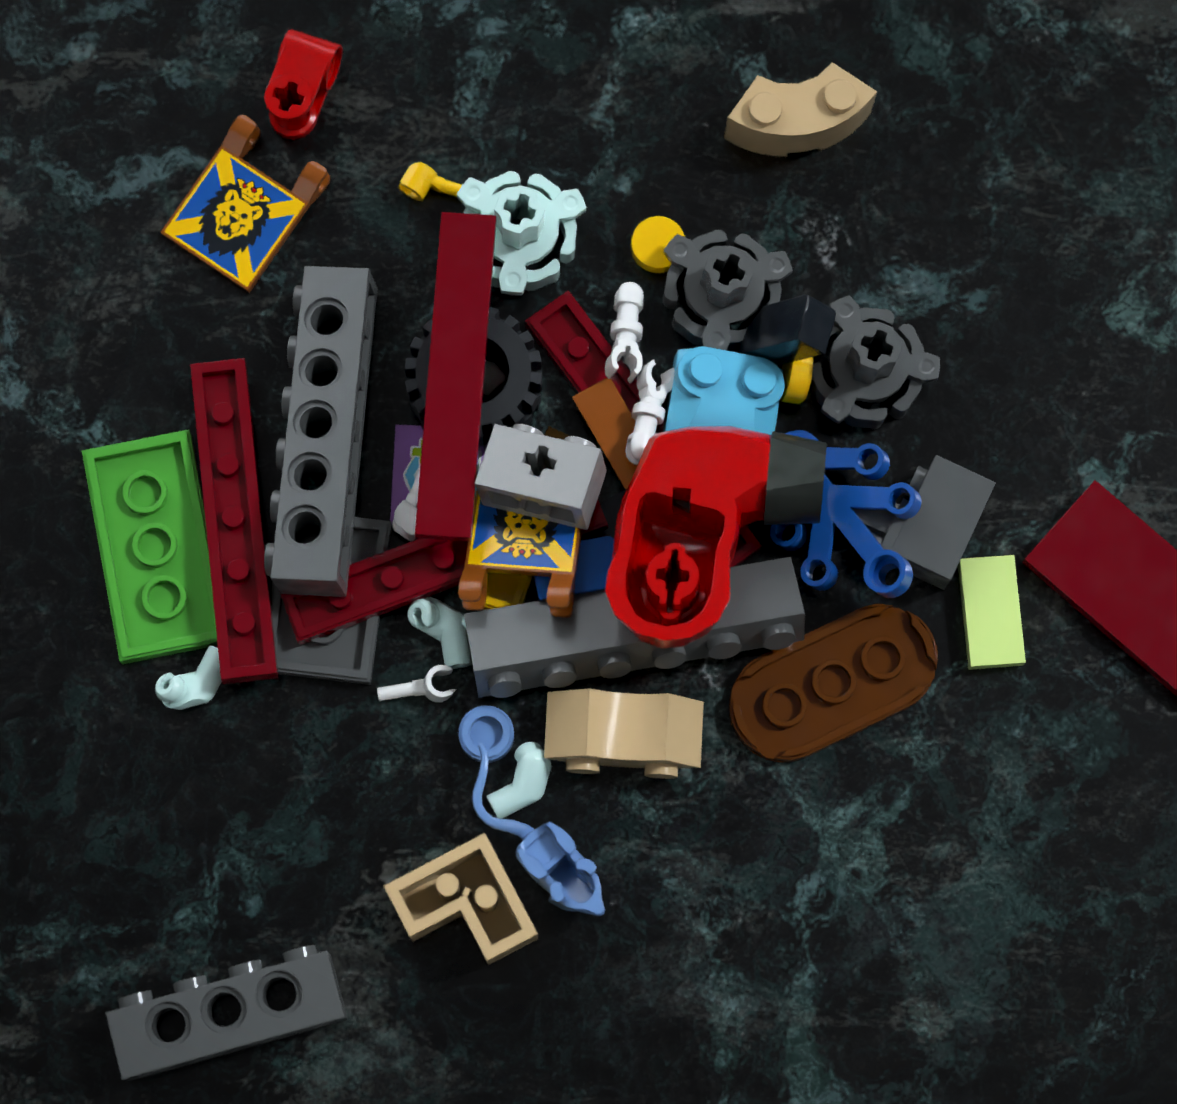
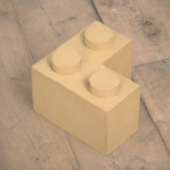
[384,833,538,965]

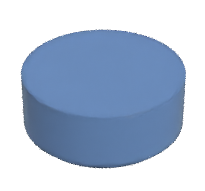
[459,706,514,763]

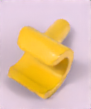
[399,162,462,201]

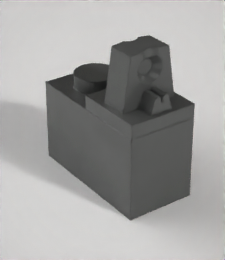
[853,455,996,590]

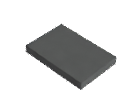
[270,517,392,685]

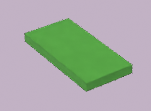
[82,430,218,664]

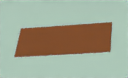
[572,378,637,489]

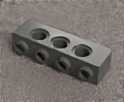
[106,945,348,1081]

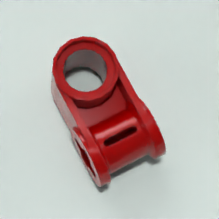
[264,29,343,139]

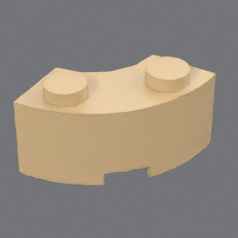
[724,62,877,156]
[544,688,704,779]

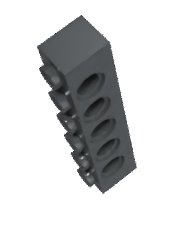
[264,266,378,597]

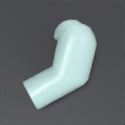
[155,645,222,710]
[486,741,552,819]

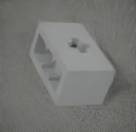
[474,424,607,530]

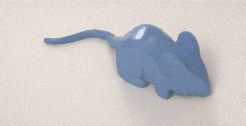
[472,743,605,916]

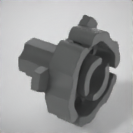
[662,230,793,351]
[810,295,940,429]

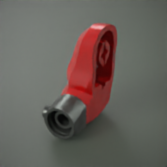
[605,426,827,648]

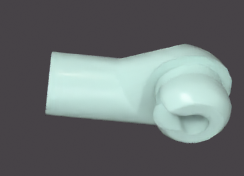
[407,597,472,669]

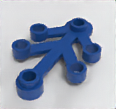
[770,430,922,598]

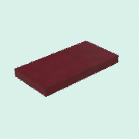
[1022,480,1177,696]

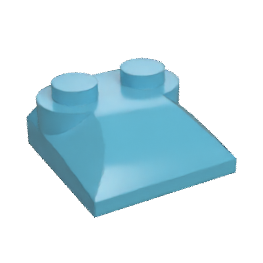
[663,346,785,435]

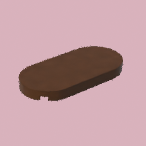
[729,604,938,762]

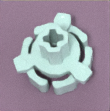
[457,171,586,295]

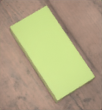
[958,555,1026,670]

